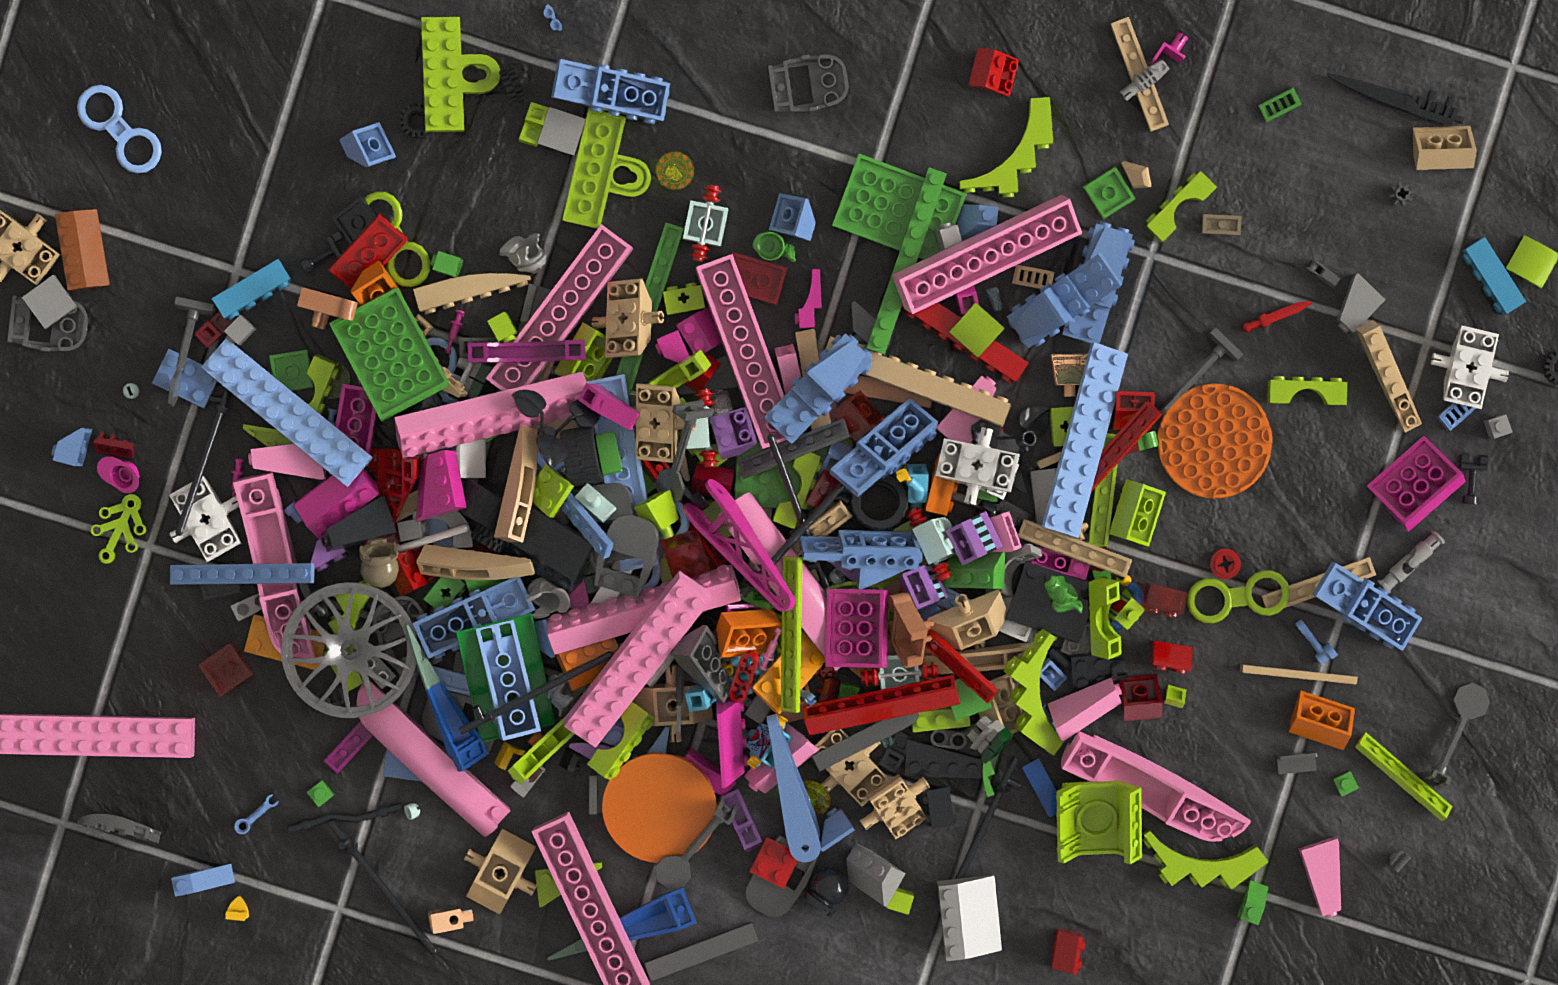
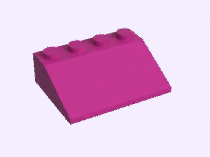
[1367,436,1466,532]
[825,589,889,668]
[716,695,748,788]

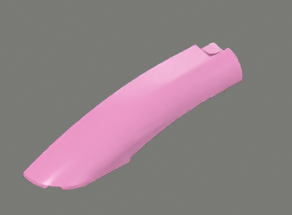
[233,472,316,664]
[718,492,840,671]
[357,680,510,837]
[1061,731,1251,841]

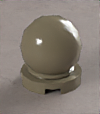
[359,538,399,588]

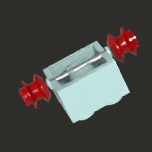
[683,184,728,262]
[686,389,719,467]
[906,507,957,582]
[861,654,939,690]

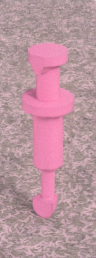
[758,627,782,671]

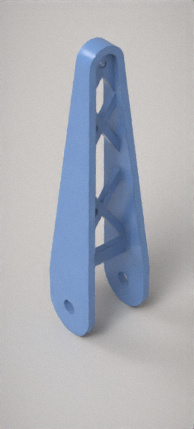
[766,714,821,862]

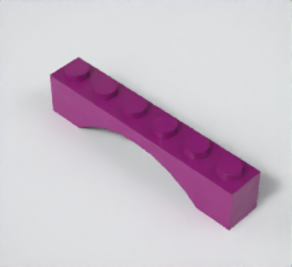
[468,340,586,364]

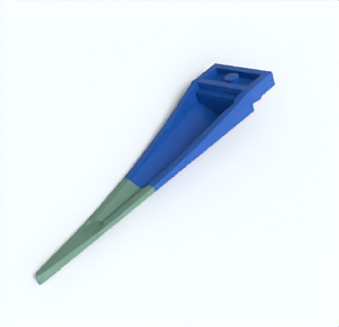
[404,624,488,772]
[547,887,697,960]

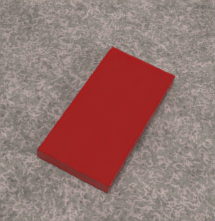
[328,213,408,290]

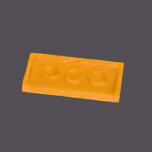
[244,614,326,670]
[751,632,826,714]

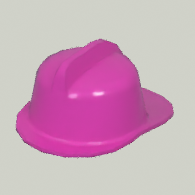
[97,456,140,493]

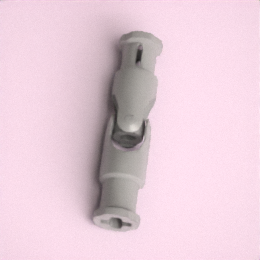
[1377,530,1445,594]

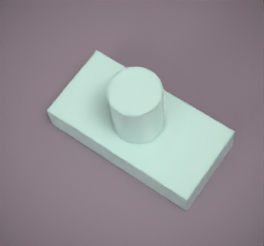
[575,483,616,523]

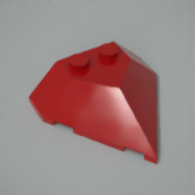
[368,447,421,525]

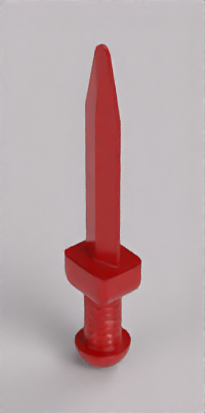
[1242,301,1312,333]

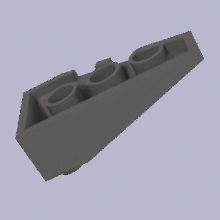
[671,625,731,704]

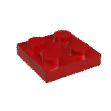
[749,837,798,889]

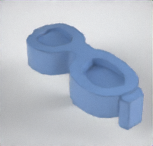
[544,4,562,32]

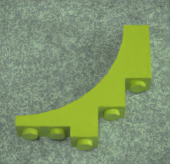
[959,97,1053,198]
[324,580,370,692]
[1003,629,1065,756]
[508,717,575,785]
[1142,829,1268,889]

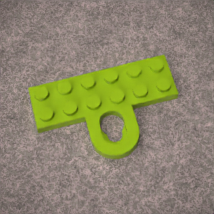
[421,17,500,132]
[562,108,651,229]

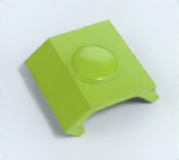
[1056,780,1142,864]

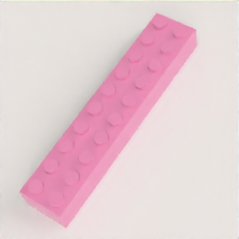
[892,195,1082,314]
[486,224,633,391]
[695,254,787,450]
[394,372,587,458]
[547,565,741,655]
[564,571,711,747]
[0,714,195,758]
[531,812,650,985]

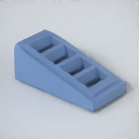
[1436,403,1476,431]

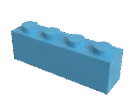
[1462,237,1526,315]
[212,259,291,320]

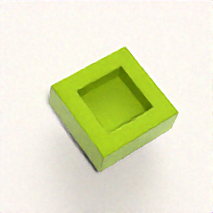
[1164,685,1186,708]

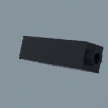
[321,496,396,552]

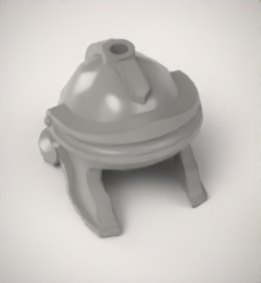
[499,233,547,274]
[527,577,571,619]
[547,673,588,717]

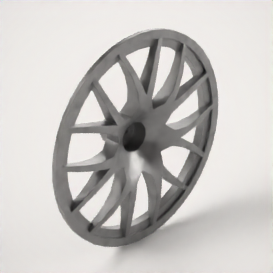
[281,582,417,718]

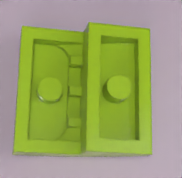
[1506,235,1558,289]
[949,303,1004,357]

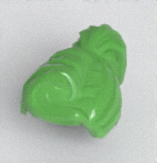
[753,232,796,262]
[1044,575,1083,613]

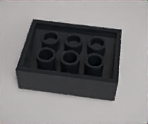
[506,505,593,594]
[1006,561,1090,644]

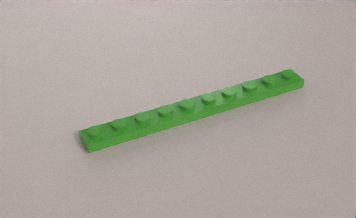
[866,167,947,355]
[616,223,684,397]

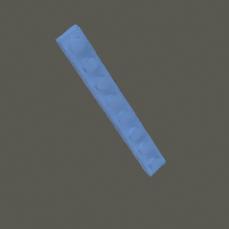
[536,454,614,559]
[170,563,314,585]

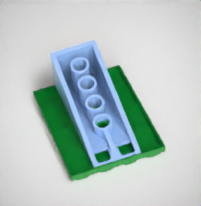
[456,613,555,742]

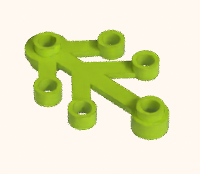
[91,494,146,564]

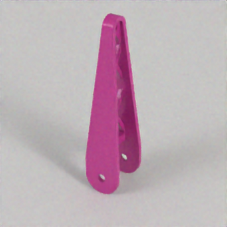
[683,479,795,611]

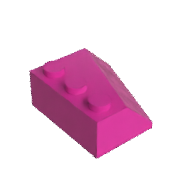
[415,450,467,522]

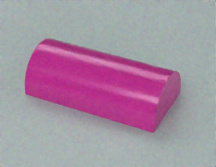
[335,384,377,466]

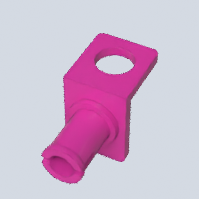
[1149,32,1188,65]

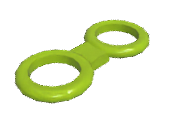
[364,191,431,287]
[1187,570,1290,624]

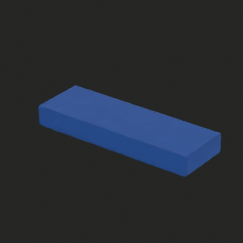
[1022,758,1057,818]

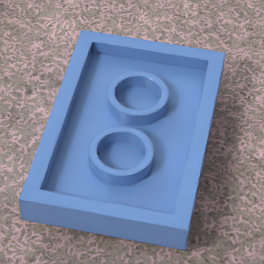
[152,349,218,408]

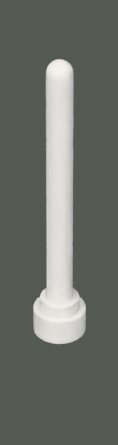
[397,524,469,555]

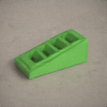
[1258,87,1302,122]

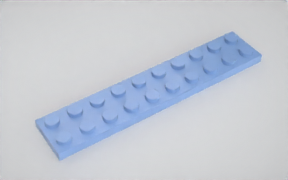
[201,339,372,487]
[1041,342,1128,538]
[587,374,660,572]

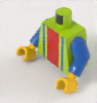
[1088,575,1145,631]

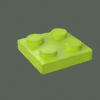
[532,464,574,518]

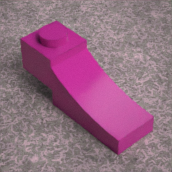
[795,269,822,329]

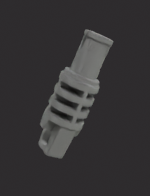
[1120,60,1169,101]

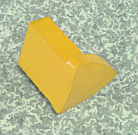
[494,741,525,770]
[225,896,249,921]

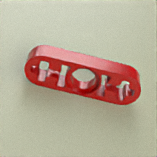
[729,650,759,703]

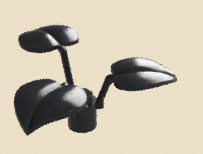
[511,390,601,469]
[971,406,1050,494]

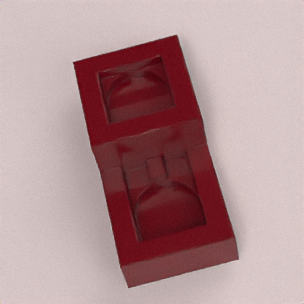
[194,311,235,348]

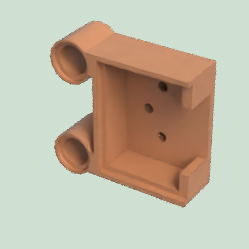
[297,287,361,330]
[888,592,934,668]

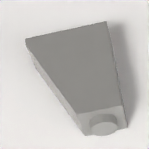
[1337,273,1386,334]

